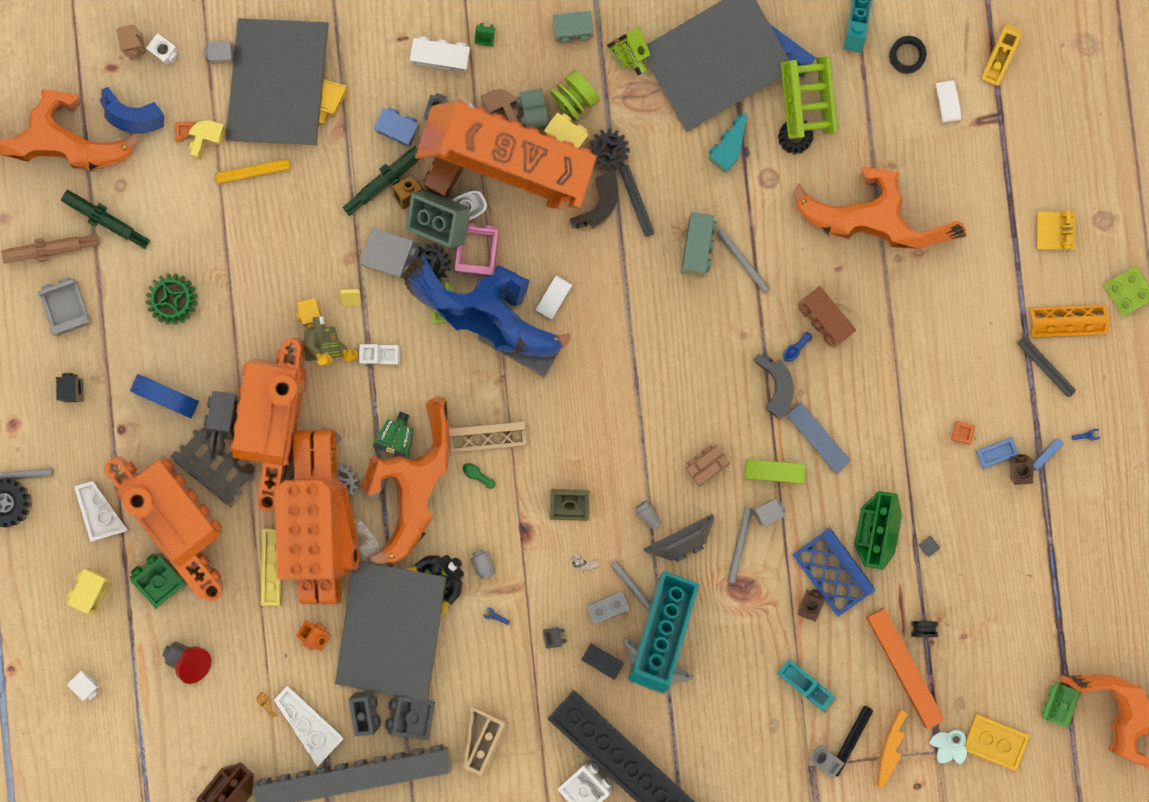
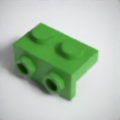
[1042,682,1081,728]

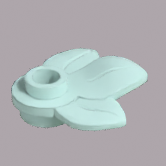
[930,730,967,764]

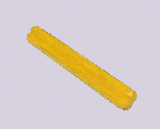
[215,159,291,184]

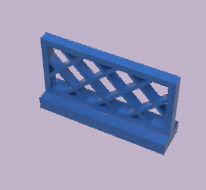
[792,527,876,617]

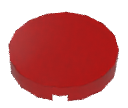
[175,646,212,684]

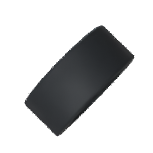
[889,36,927,74]

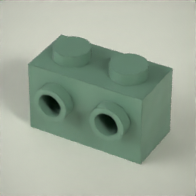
[553,11,593,43]

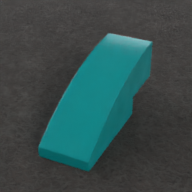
[777,659,837,713]

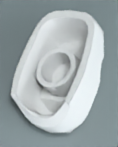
[450,189,487,221]

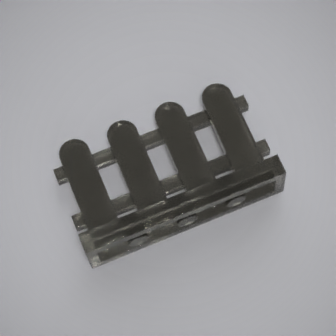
[170,427,255,508]

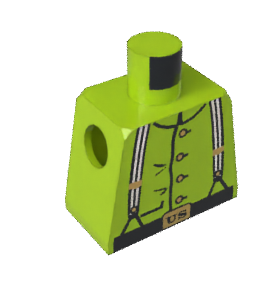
[606,27,650,76]

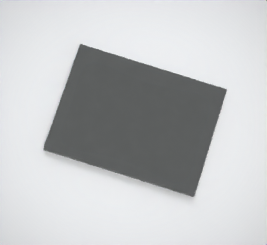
[645,0,790,131]
[225,18,329,146]
[335,561,447,701]

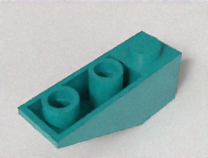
[843,0,872,53]
[708,112,747,173]

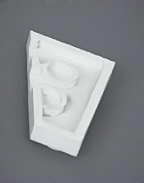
[74,481,128,542]

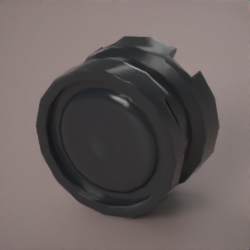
[911,621,938,637]

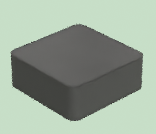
[919,536,940,557]

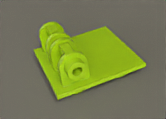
[1103,266,1149,317]

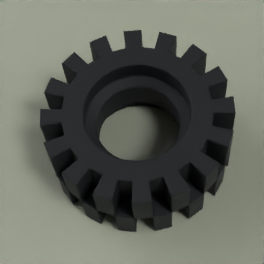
[778,120,814,154]

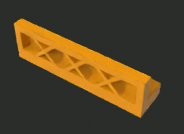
[1029,305,1110,338]

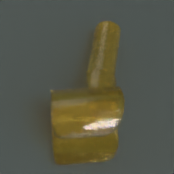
[257,692,276,718]

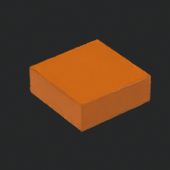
[951,421,975,445]

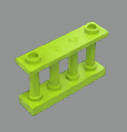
[780,56,838,139]

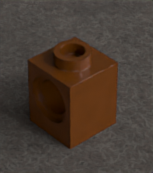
[1010,454,1033,485]
[798,589,824,622]

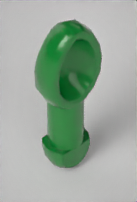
[463,463,496,489]

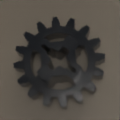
[589,129,630,171]
[413,244,451,283]

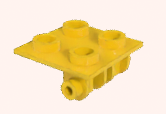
[1037,210,1076,250]

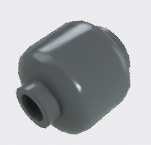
[162,642,190,668]

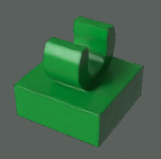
[474,23,495,47]

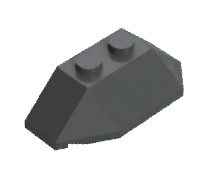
[644,514,715,562]

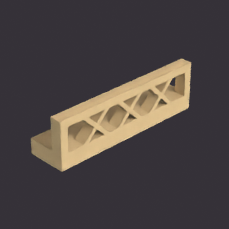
[449,422,527,453]

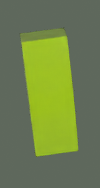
[745,460,806,484]

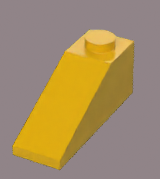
[981,22,1022,86]

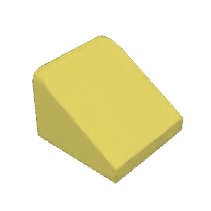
[340,289,361,306]

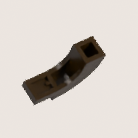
[569,171,618,230]

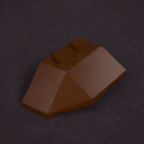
[196,762,254,802]

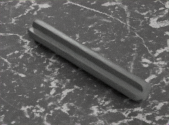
[619,164,654,237]
[1018,337,1076,397]

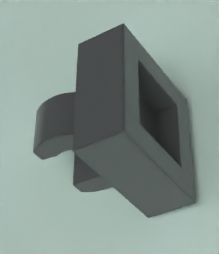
[543,627,567,649]

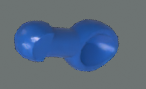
[783,332,812,362]

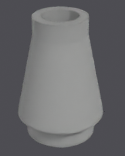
[635,500,661,530]

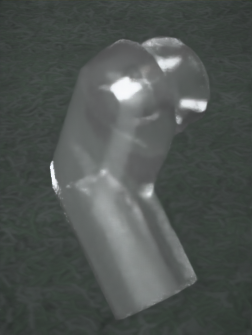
[572,554,600,573]

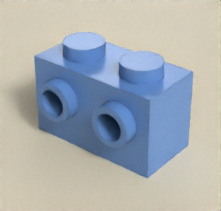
[374,107,419,148]

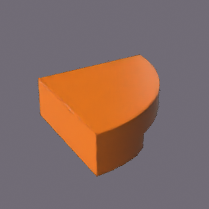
[175,122,195,142]

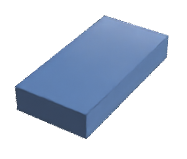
[975,437,1018,469]
[1033,438,1063,471]

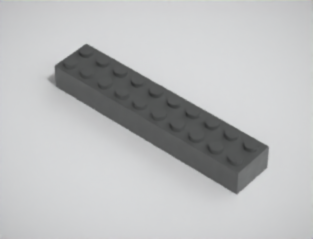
[253,744,452,802]

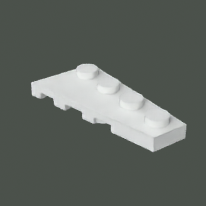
[274,686,344,767]

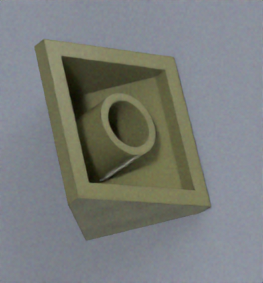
[550,489,590,521]

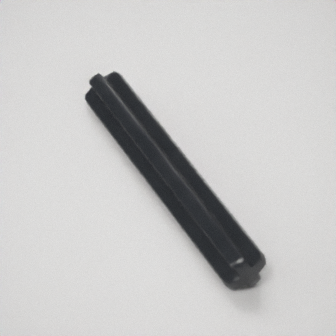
[835,706,873,777]

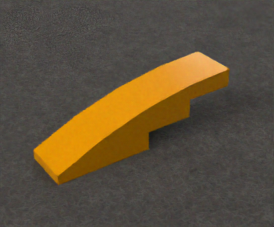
[877,709,908,789]

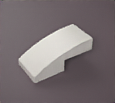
[935,80,961,123]
[536,275,573,320]
[359,344,401,365]

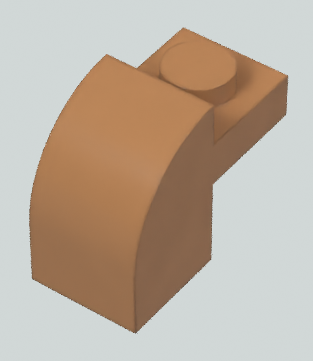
[481,89,519,122]

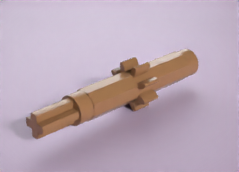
[1,234,100,264]

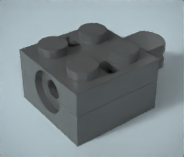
[204,391,240,453]

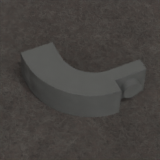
[753,354,794,420]

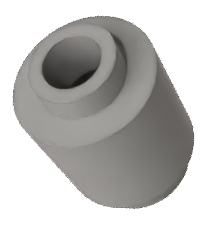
[470,549,495,579]

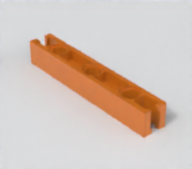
[866,608,945,729]

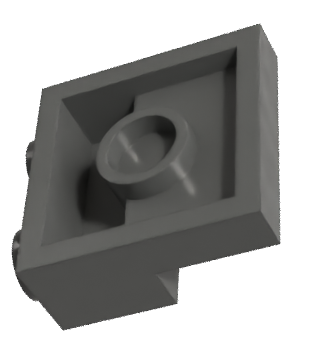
[385,695,435,740]

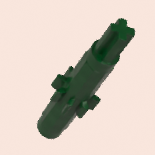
[342,146,420,216]
[61,189,150,249]

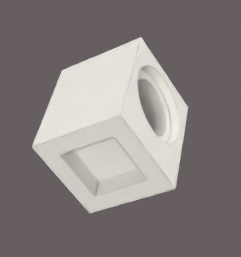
[146,33,178,65]
[67,670,101,701]

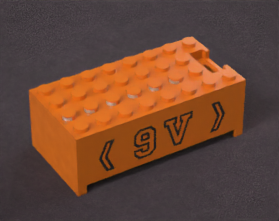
[415,100,597,209]

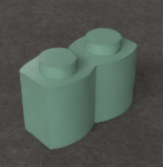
[517,88,549,130]

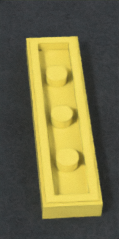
[261,528,281,606]

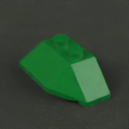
[854,491,902,570]

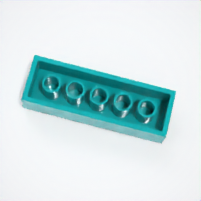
[627,571,699,694]

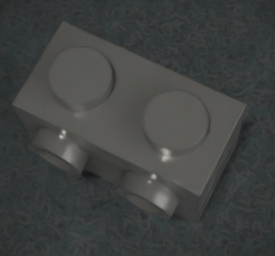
[349,691,381,736]

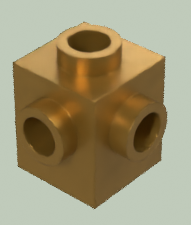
[392,176,423,209]

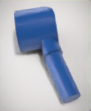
[1072,428,1101,441]
[483,608,510,625]

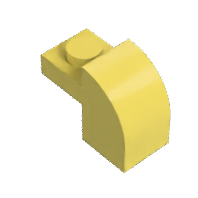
[189,120,226,159]

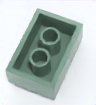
[406,190,471,248]
[681,212,717,277]

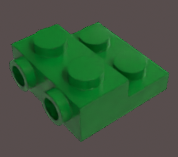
[130,552,186,609]

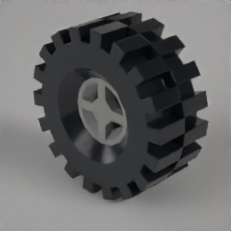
[0,479,32,527]

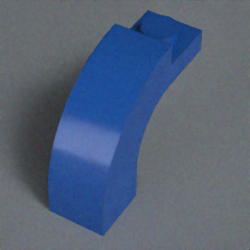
[100,87,164,133]
[130,374,199,418]

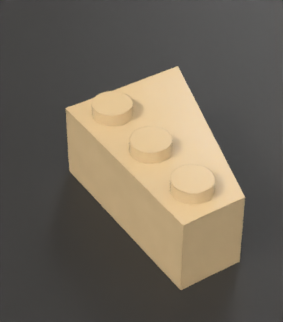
[464,706,509,777]

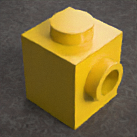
[296,298,321,329]

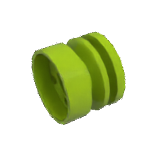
[550,70,600,122]

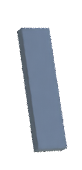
[786,403,851,473]

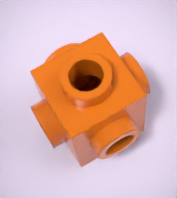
[296,620,331,652]

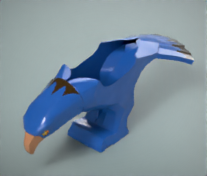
[404,255,571,358]

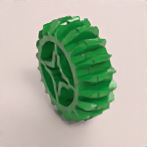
[146,273,198,325]

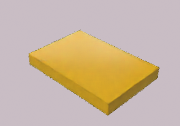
[964,714,1030,772]

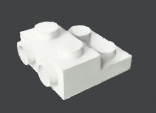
[557,761,614,802]

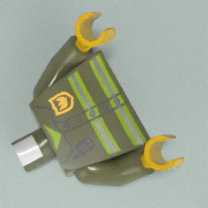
[304,316,358,366]

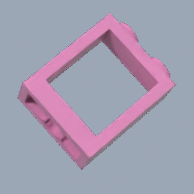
[455,223,499,277]

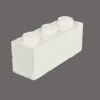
[410,36,471,73]

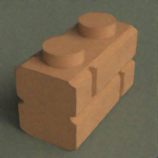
[116,25,146,60]
[686,445,730,487]

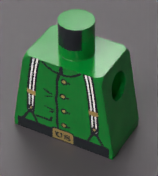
[372,411,414,459]

